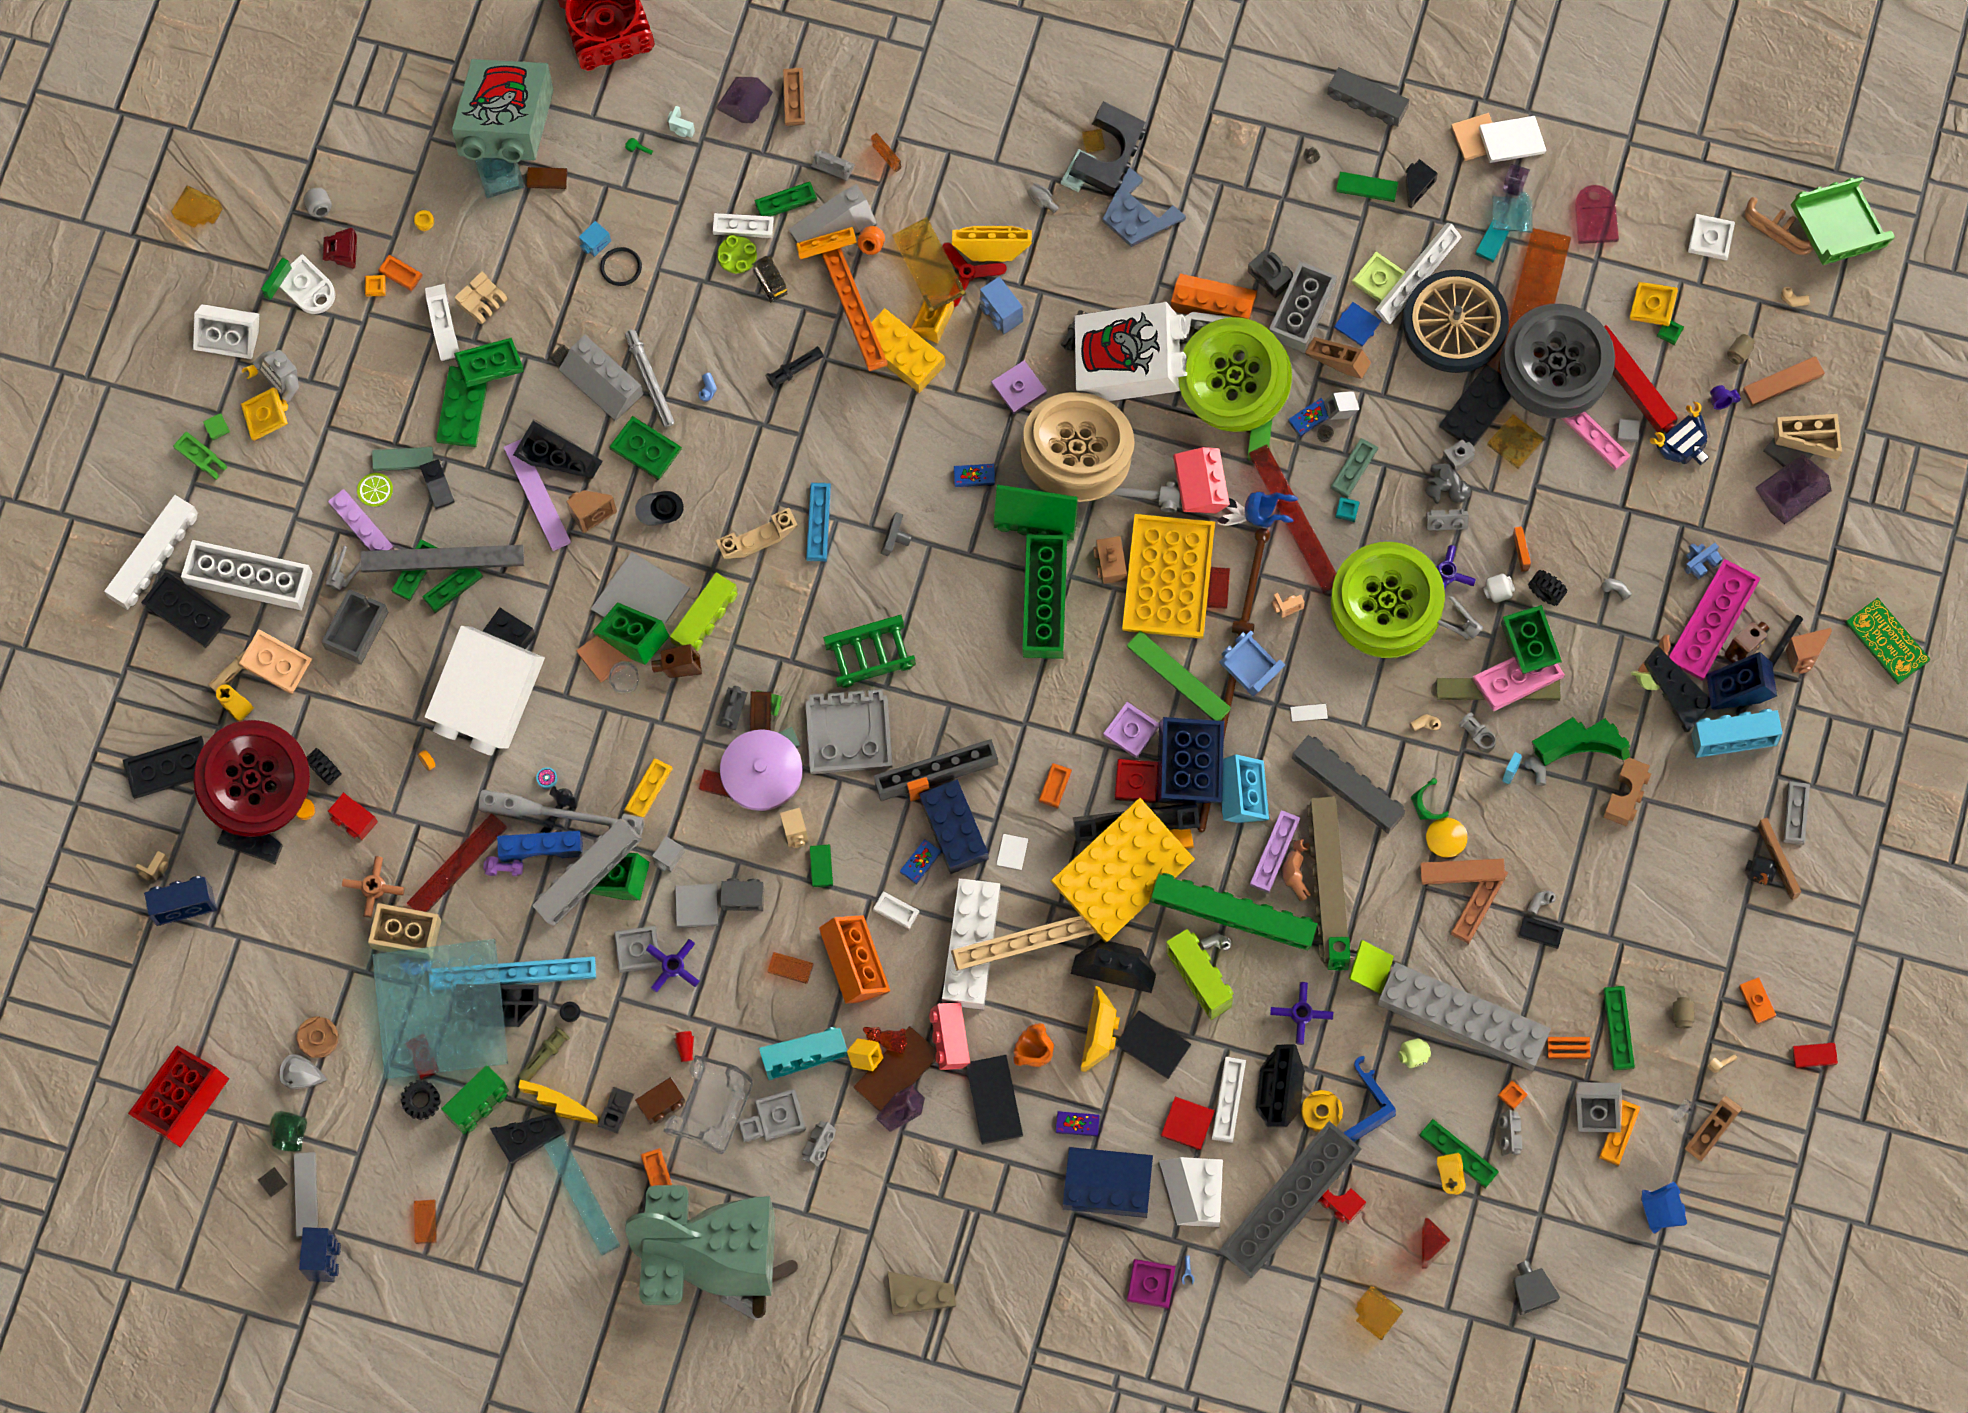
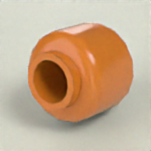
[858,226,885,255]

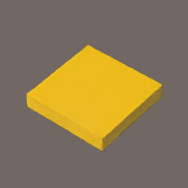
[1629,282,1678,326]
[241,387,288,441]

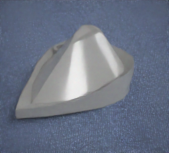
[279,1054,327,1089]

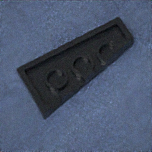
[1644,647,1710,732]

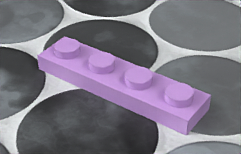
[328,489,394,551]
[1250,810,1300,893]

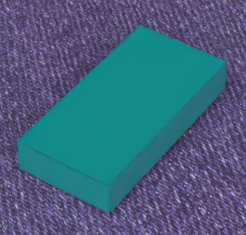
[1475,219,1511,263]

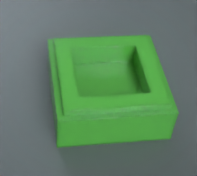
[203,413,230,441]

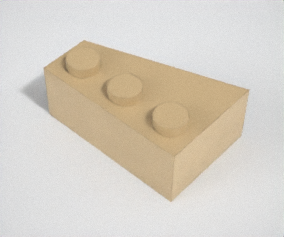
[1773,414,1842,460]

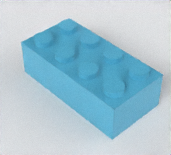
[1691,709,1783,758]

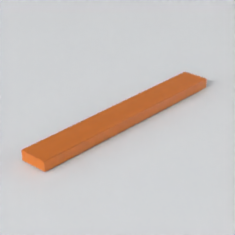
[821,248,888,372]

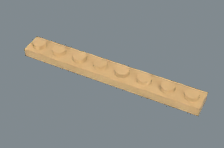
[951,915,1096,971]

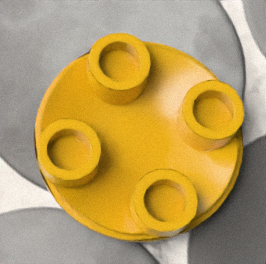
[1426,818,1467,858]

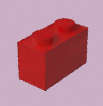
[328,792,378,840]

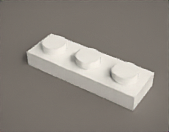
[713,213,774,238]

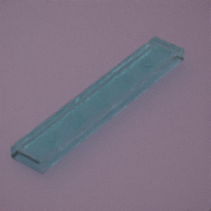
[544,1135,620,1256]

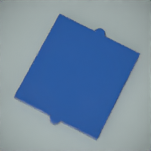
[1334,302,1381,347]

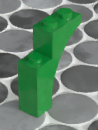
[1532,717,1630,766]

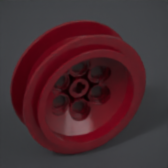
[193,720,310,837]

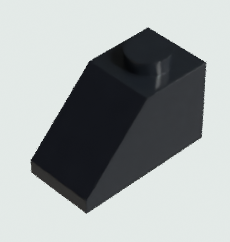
[1406,159,1438,209]
[420,459,455,509]

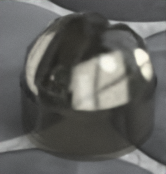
[1303,147,1321,164]
[1317,425,1334,443]

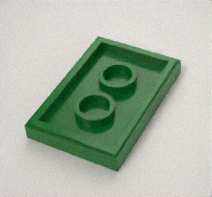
[454,338,524,388]
[609,416,682,480]

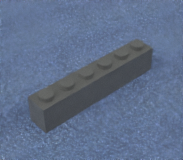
[1292,735,1405,834]
[874,739,998,801]

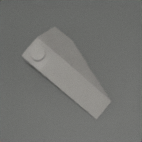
[789,184,877,243]

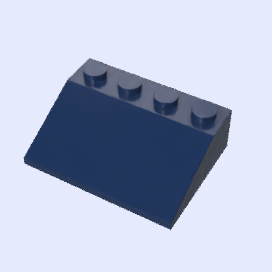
[1157,717,1224,804]
[1063,1147,1153,1218]

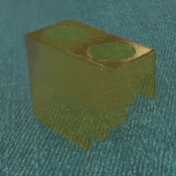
[171,185,223,227]
[1355,1285,1403,1340]

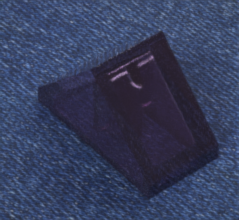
[1502,164,1530,197]

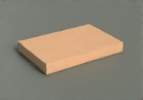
[238,629,312,695]

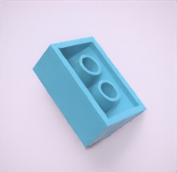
[1222,754,1269,823]

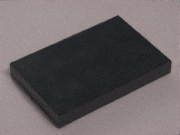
[1116,1011,1191,1080]

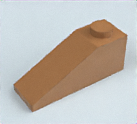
[1305,337,1371,379]
[1684,1096,1743,1162]

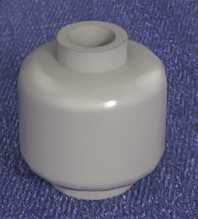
[303,188,332,217]

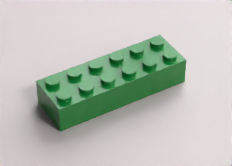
[1023,534,1067,659]

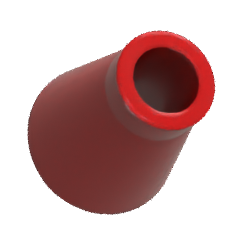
[674,1031,694,1062]

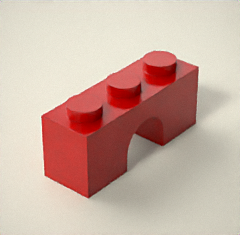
[1318,1188,1366,1225]

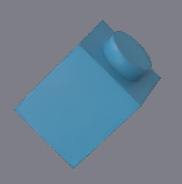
[579,221,611,257]

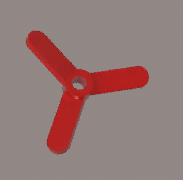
[941,242,1007,307]

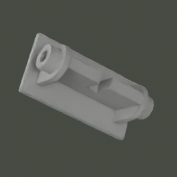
[811,150,855,181]
[1426,509,1469,530]
[1498,1110,1523,1156]
[802,1121,836,1167]
[720,1296,767,1321]

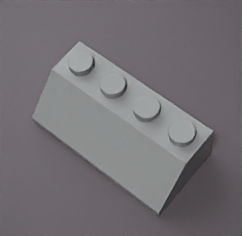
[559,335,643,421]

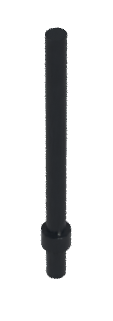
[1735,615,1803,716]

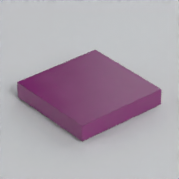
[1127,1259,1176,1309]

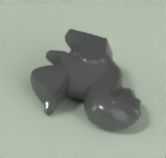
[1425,464,1471,504]

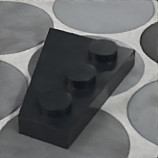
[490,1113,566,1165]

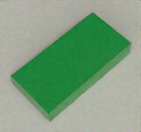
[261,258,292,300]
[810,844,833,888]

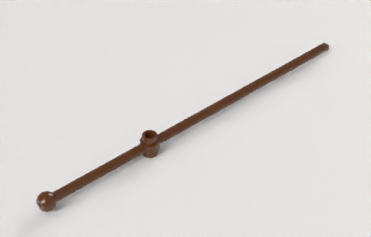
[1198,528,1270,832]

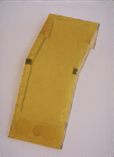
[892,217,966,312]

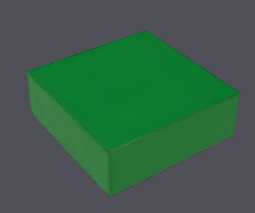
[1657,320,1684,346]

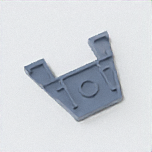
[1103,168,1186,247]

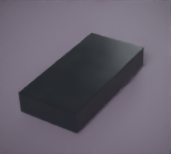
[1518,916,1564,949]

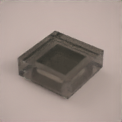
[258,1167,288,1197]

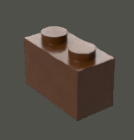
[635,1077,685,1125]

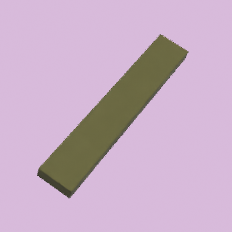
[1436,678,1561,701]

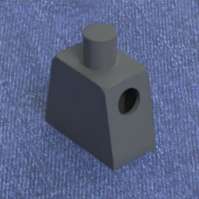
[1513,1260,1560,1315]

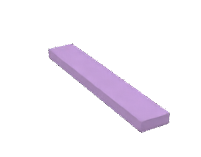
[504,439,571,551]

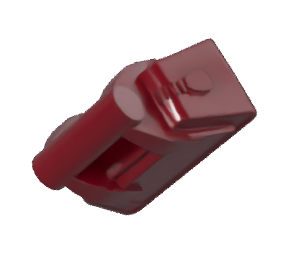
[322,228,357,269]

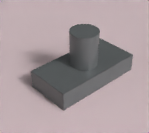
[880,512,912,556]

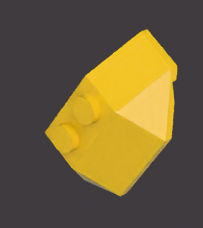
[952,226,1032,262]
[1081,986,1120,1072]

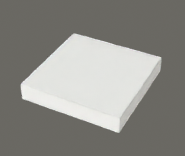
[1688,214,1735,260]

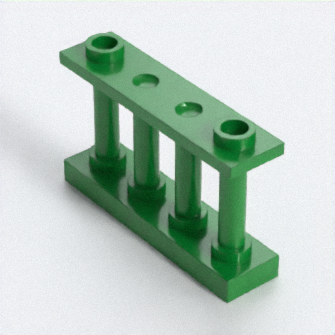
[823,614,916,688]

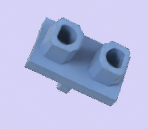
[1684,543,1723,579]

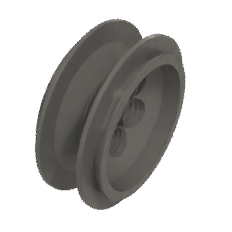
[1500,304,1615,419]

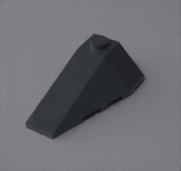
[513,419,603,478]

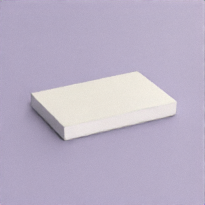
[1478,116,1546,163]

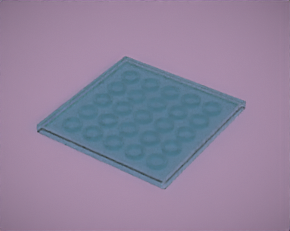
[372,939,508,1079]

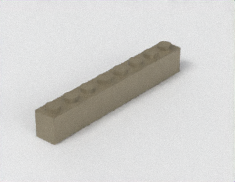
[1307,797,1348,963]

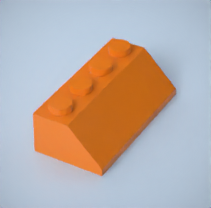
[1171,274,1257,319]
[819,915,890,1004]

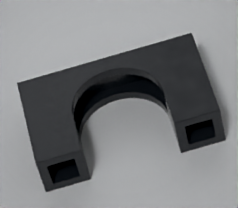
[1069,101,1146,195]

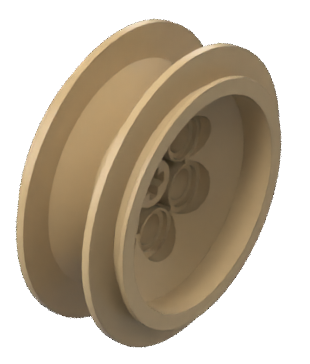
[1020,392,1134,502]

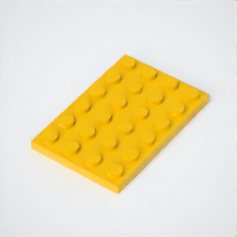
[1122,514,1215,639]
[1050,798,1195,943]

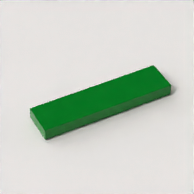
[1603,986,1635,1071]
[1419,1119,1499,1189]

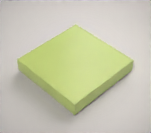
[1352,252,1406,303]

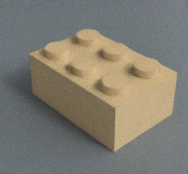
[368,903,441,960]

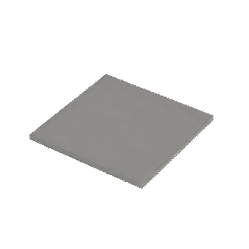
[591,552,690,625]

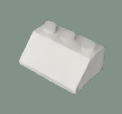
[193,304,259,359]

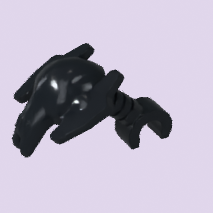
[540,786,577,833]

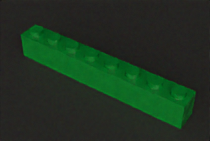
[1149,873,1318,951]

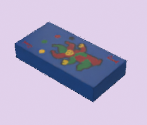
[1288,398,1329,437]
[954,464,995,487]
[900,839,941,885]

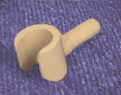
[1707,1055,1737,1073]

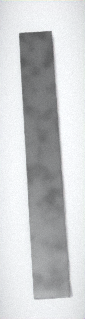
[361,545,524,573]

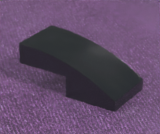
[598,1087,634,1134]

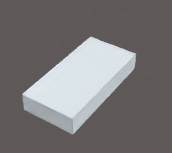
[873,891,920,930]

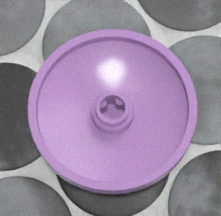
[720,730,803,811]

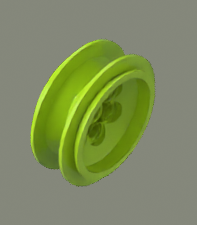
[1178,317,1292,432]
[1331,542,1445,658]

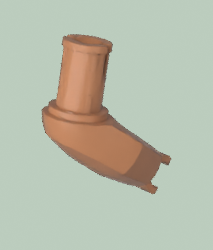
[1283,839,1311,901]

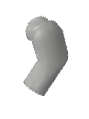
[1601,578,1632,600]
[1525,757,1546,786]
[1527,891,1556,915]
[1200,933,1231,950]

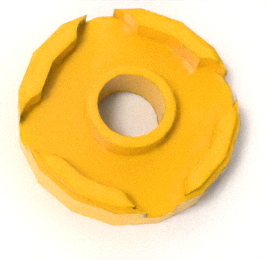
[1301,1090,1343,1132]

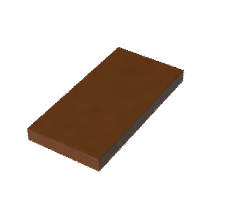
[853,1026,937,1116]

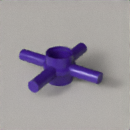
[1436,545,1476,590]
[646,939,700,993]
[1270,982,1334,1045]

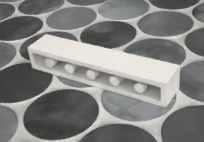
[104,495,198,610]

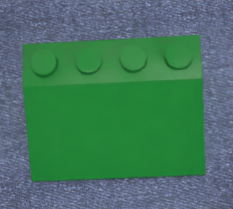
[994,485,1078,541]

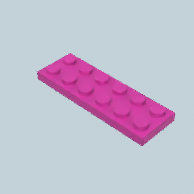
[1669,559,1761,681]

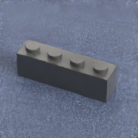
[1327,67,1409,127]

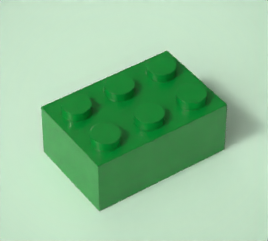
[441,1065,509,1135]

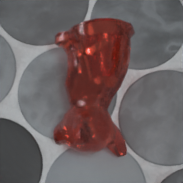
[863,1027,907,1054]

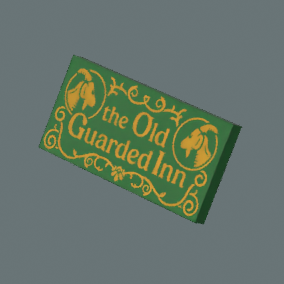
[1845,598,1931,685]

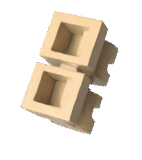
[455,271,508,325]

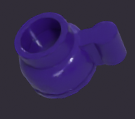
[1710,385,1741,410]

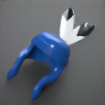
[1218,492,1298,528]

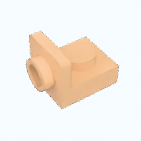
[1271,593,1305,618]

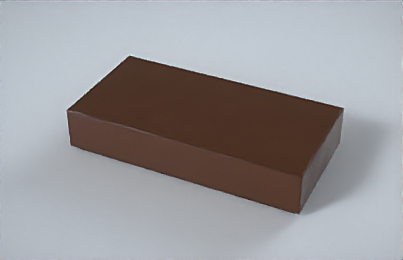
[527,167,568,189]
[750,691,772,731]

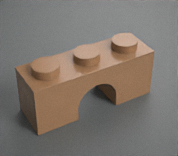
[1603,758,1652,826]

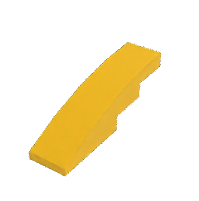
[518,1080,599,1125]

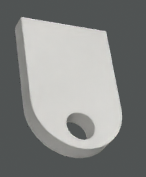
[279,254,335,314]

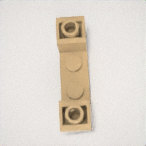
[715,508,798,559]

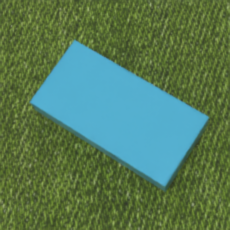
[1502,752,1522,784]

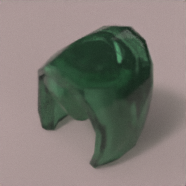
[270,1111,307,1152]

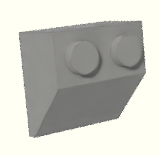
[1576,1082,1622,1132]

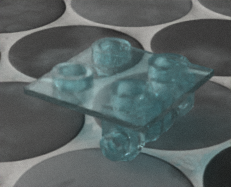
[1493,192,1533,233]

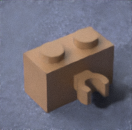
[1093,536,1127,584]

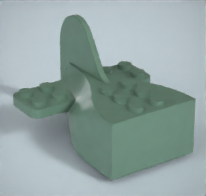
[625,1185,776,1305]

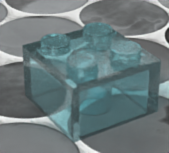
[475,158,524,199]

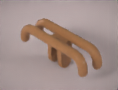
[1745,197,1814,255]

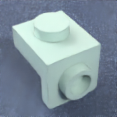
[667,106,695,138]

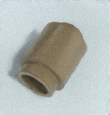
[1727,334,1755,365]
[1673,997,1695,1028]

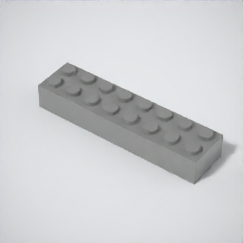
[1378,962,1551,1072]

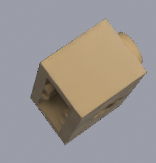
[780,808,809,848]

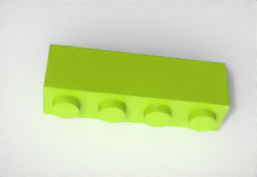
[670,572,738,651]

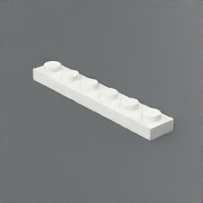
[1375,223,1462,324]

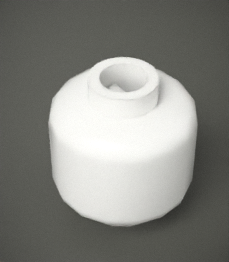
[1483,574,1515,603]

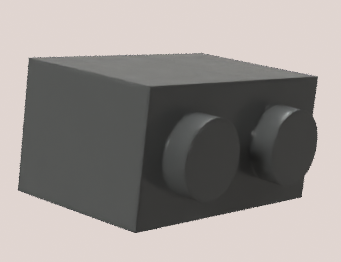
[721,878,764,911]

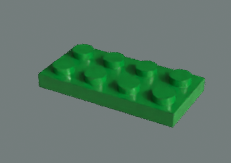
[436,366,488,447]

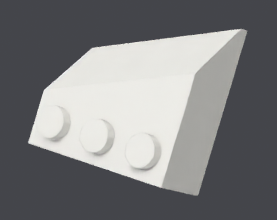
[1159,1157,1223,1227]

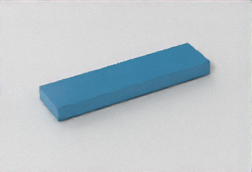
[806,483,831,562]

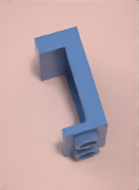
[1219,631,1285,697]

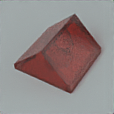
[1422,1218,1450,1269]

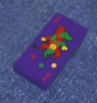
[1056,1111,1100,1137]

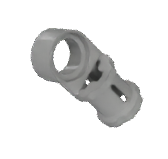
[1459,712,1496,752]

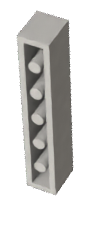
[532,819,643,926]

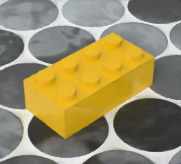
[871,308,945,393]

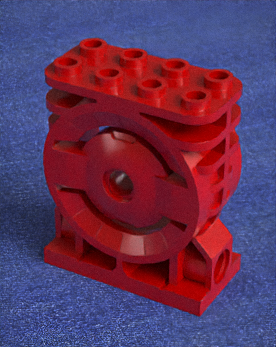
[558,0,655,71]

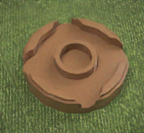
[296,1016,339,1058]

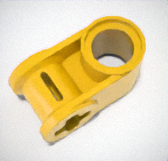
[216,684,254,722]
[1437,1153,1466,1195]

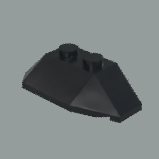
[1071,939,1156,993]
[456,984,539,1027]
[1256,1044,1305,1127]

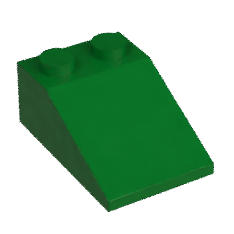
[593,602,670,665]
[1501,605,1562,674]
[589,853,650,901]

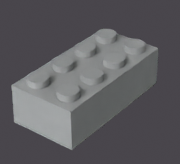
[1269,261,1337,353]

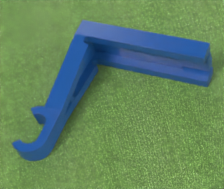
[1343,1056,1396,1142]

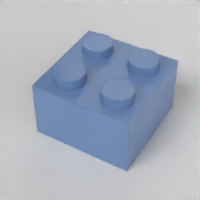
[979,276,1023,335]

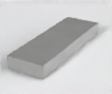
[1783,781,1810,845]

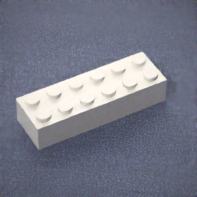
[181,540,313,610]
[942,878,1001,1010]

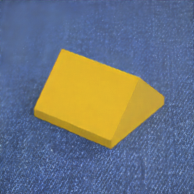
[911,297,954,344]

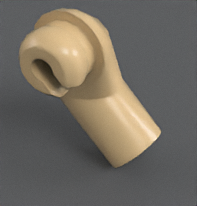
[1781,287,1810,307]
[1409,714,1441,732]

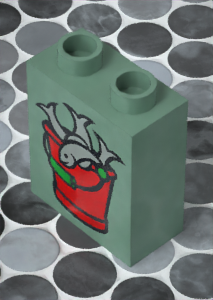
[452,59,554,162]

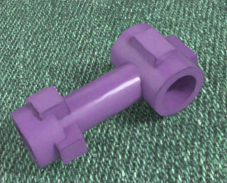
[483,856,523,876]

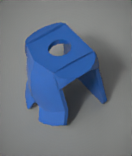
[1641,1181,1687,1234]

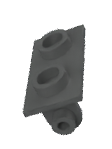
[716,686,748,730]

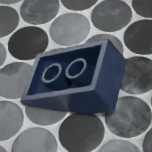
[1706,652,1777,710]

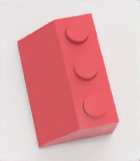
[1173,447,1230,514]

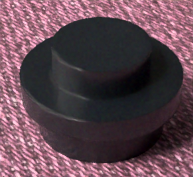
[560,1002,581,1022]

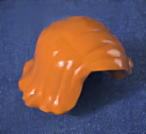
[1013,1023,1054,1067]

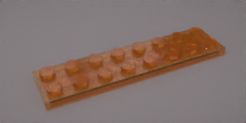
[1497,228,1571,375]

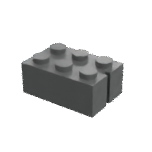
[321,589,389,665]

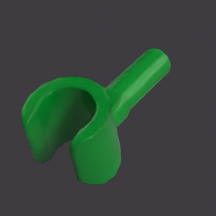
[625,138,653,155]

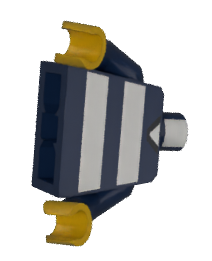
[1650,402,1709,466]

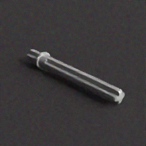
[625,329,674,427]

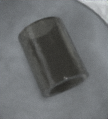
[549,344,569,367]

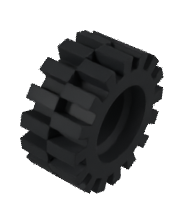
[1528,570,1568,606]
[306,748,342,786]
[401,1080,441,1120]

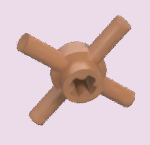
[342,856,405,918]

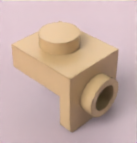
[135,851,169,881]

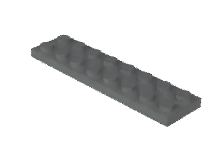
[1219,1121,1362,1278]

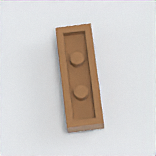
[783,68,805,126]

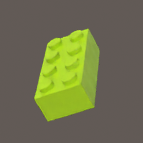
[1166,929,1234,1020]

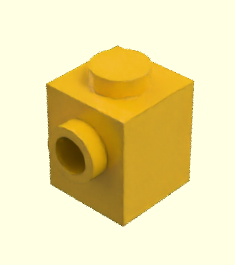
[847,1038,883,1071]

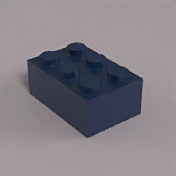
[144,876,217,926]
[299,1227,341,1282]

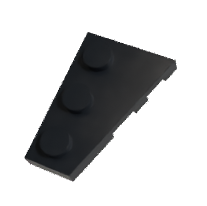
[217,830,283,864]

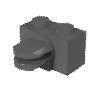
[1248,249,1293,298]

